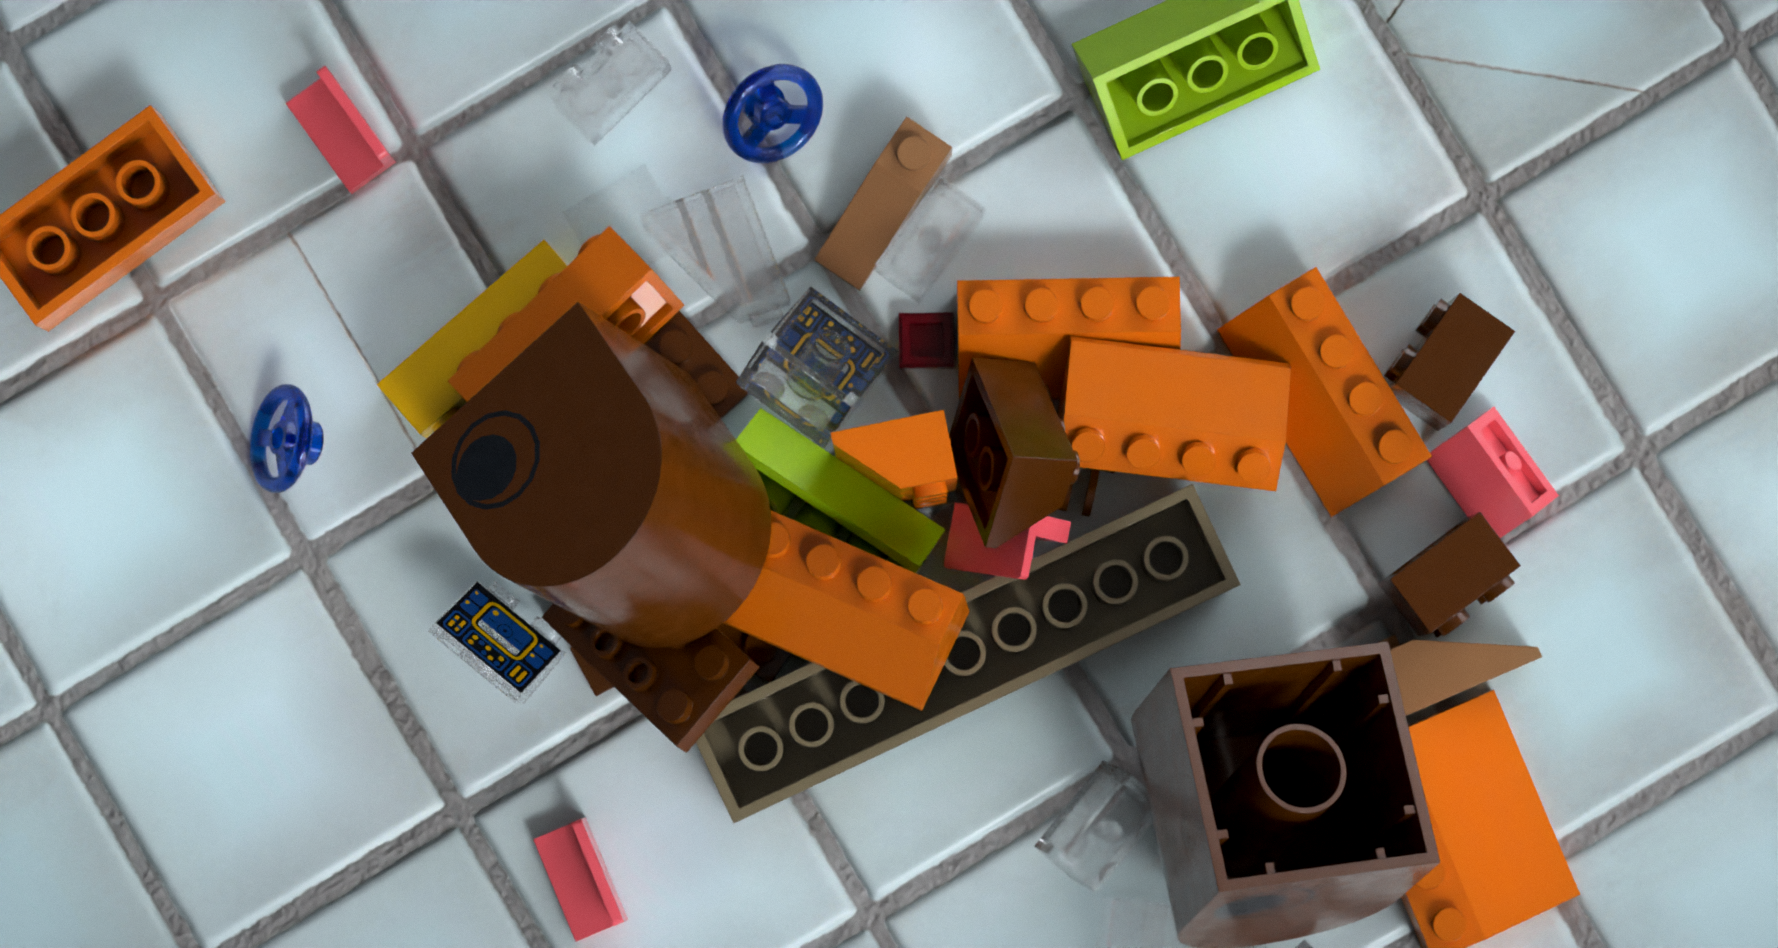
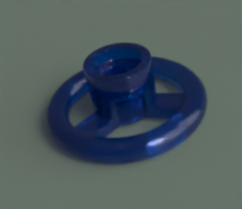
[722,64,824,164]
[250,384,324,493]

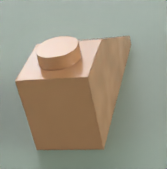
[814,116,952,291]
[1376,634,1542,716]

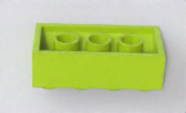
[1071,0,1321,160]
[736,408,945,573]

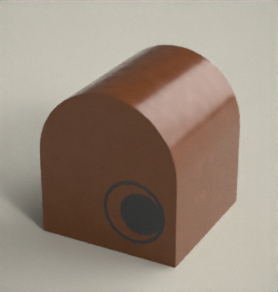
[411,302,771,648]
[1131,642,1440,948]

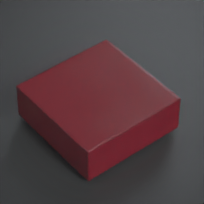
[899,312,955,370]

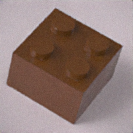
[1384,293,1515,431]
[1378,512,1521,638]

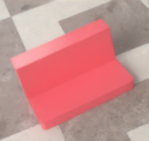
[286,66,396,194]
[1427,407,1559,538]
[944,502,1071,580]
[533,817,628,942]

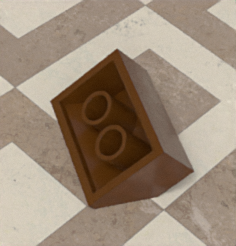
[949,358,1080,548]

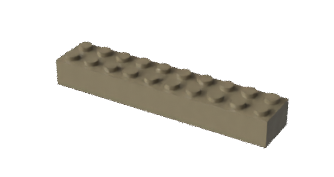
[696,484,1241,824]

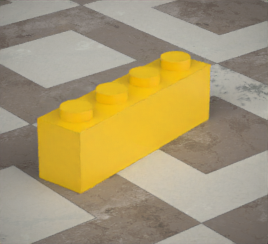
[376,239,567,438]

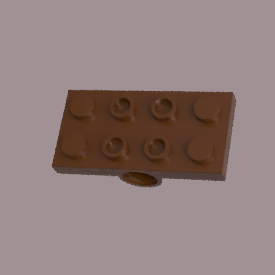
[541,604,760,753]

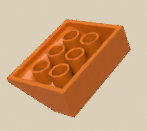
[1401,690,1580,948]

